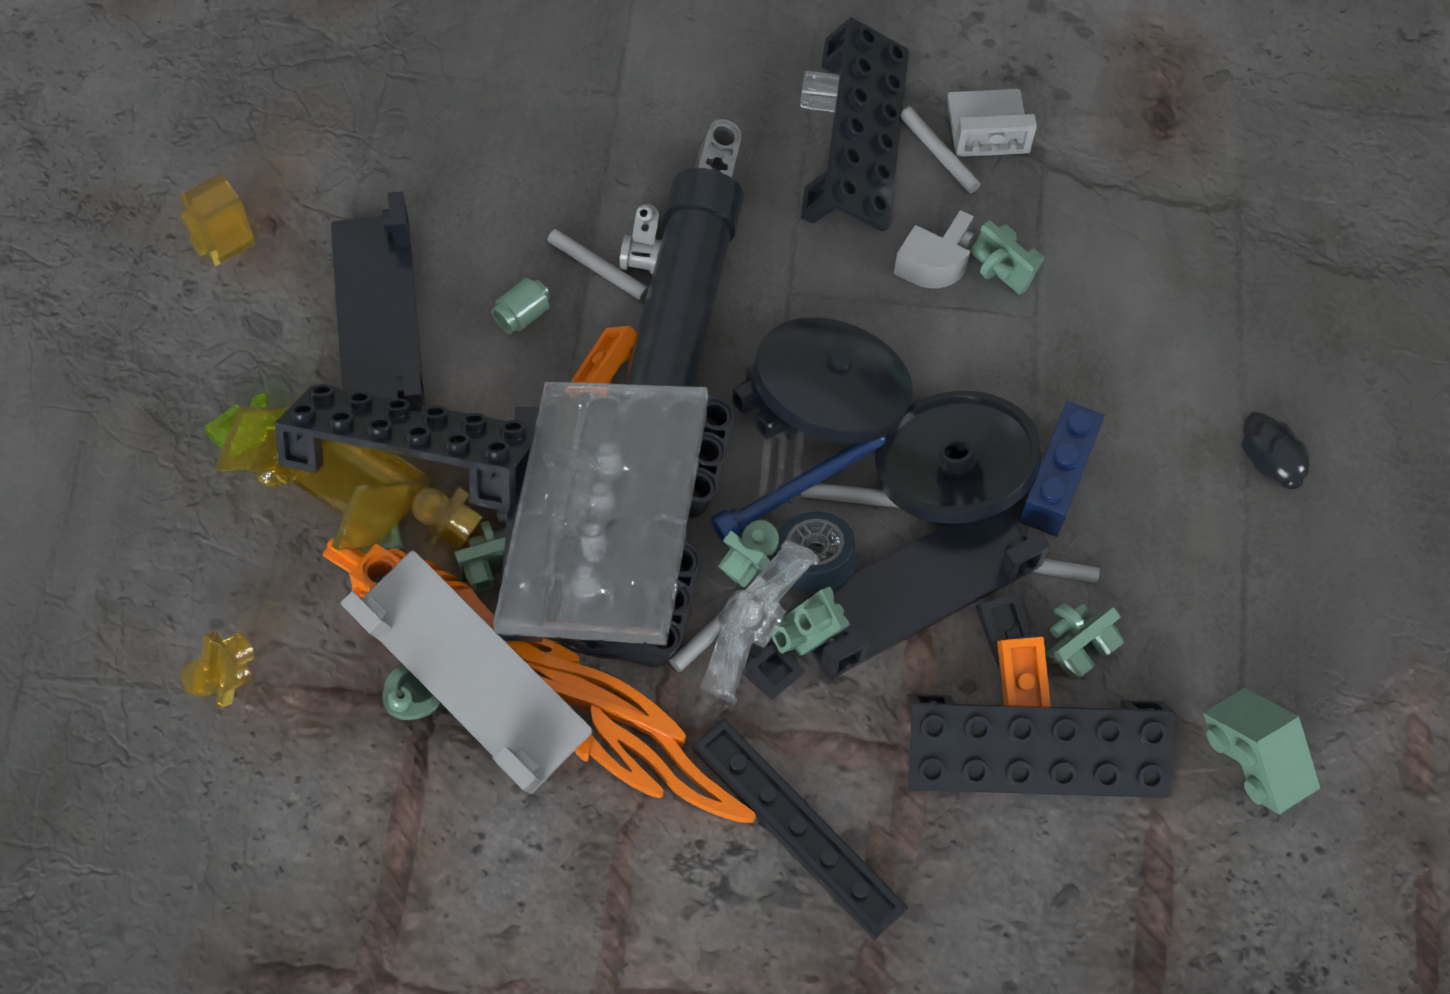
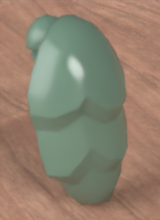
[382,664,441,720]

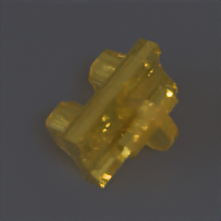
[412,487,482,551]
[181,630,254,709]

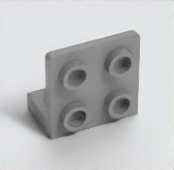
[947,89,1037,157]

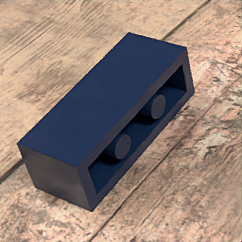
[1019,401,1105,537]

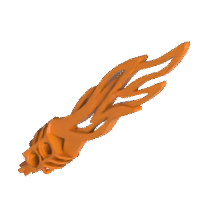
[323,536,756,823]

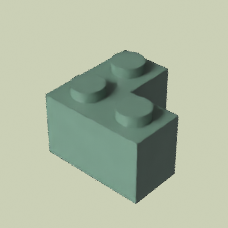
[1203,688,1320,814]

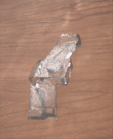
[700,540,819,705]

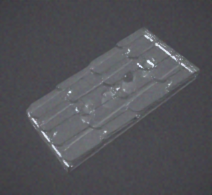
[493,381,708,645]

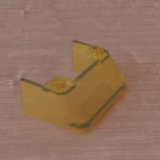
[215,406,430,550]

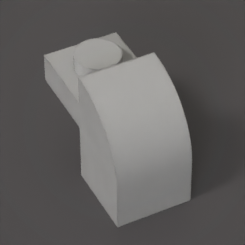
[894,210,975,288]

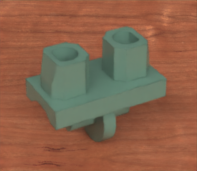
[970,220,1044,295]
[718,520,779,589]
[455,521,506,594]
[770,587,850,659]
[1045,603,1124,679]

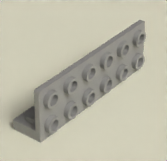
[340,551,593,795]

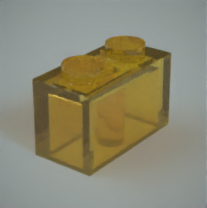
[179,173,256,267]

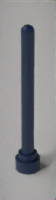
[710,436,886,546]

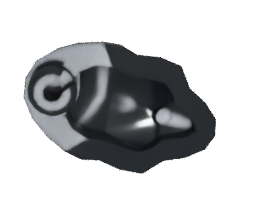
[1241,412,1309,490]

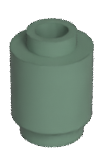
[491,278,550,334]

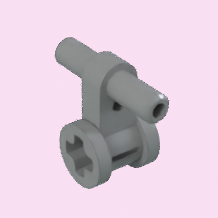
[620,204,661,274]

